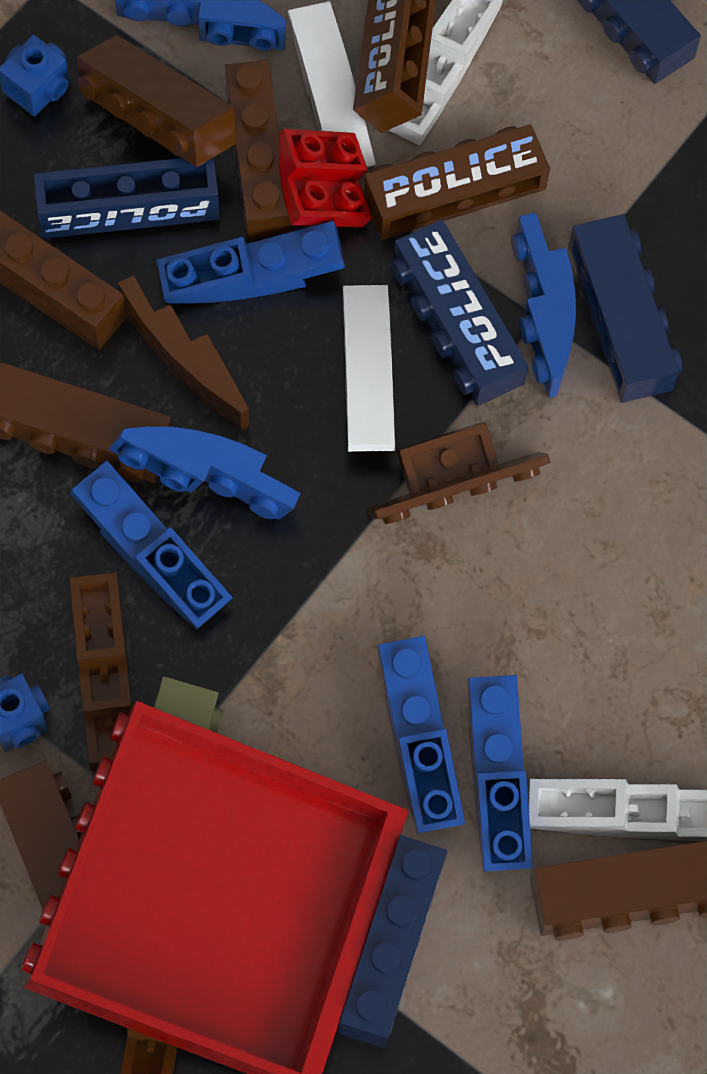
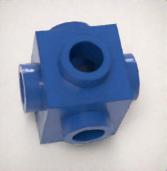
[0,34,70,117]
[0,674,50,752]

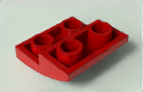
[278,129,372,227]

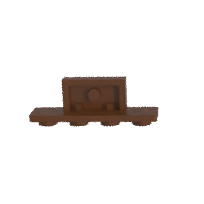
[367,422,551,524]

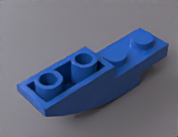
[115,0,286,51]
[511,213,576,398]
[157,221,345,304]
[108,426,300,520]
[70,461,233,630]
[377,636,465,834]
[467,675,533,872]

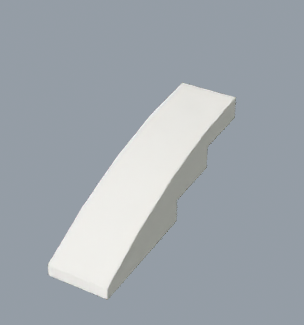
[388,0,503,146]
[287,1,376,168]
[343,285,395,452]
[529,779,707,841]

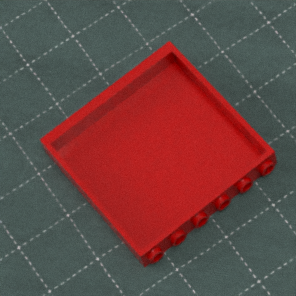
[20,701,409,1074]

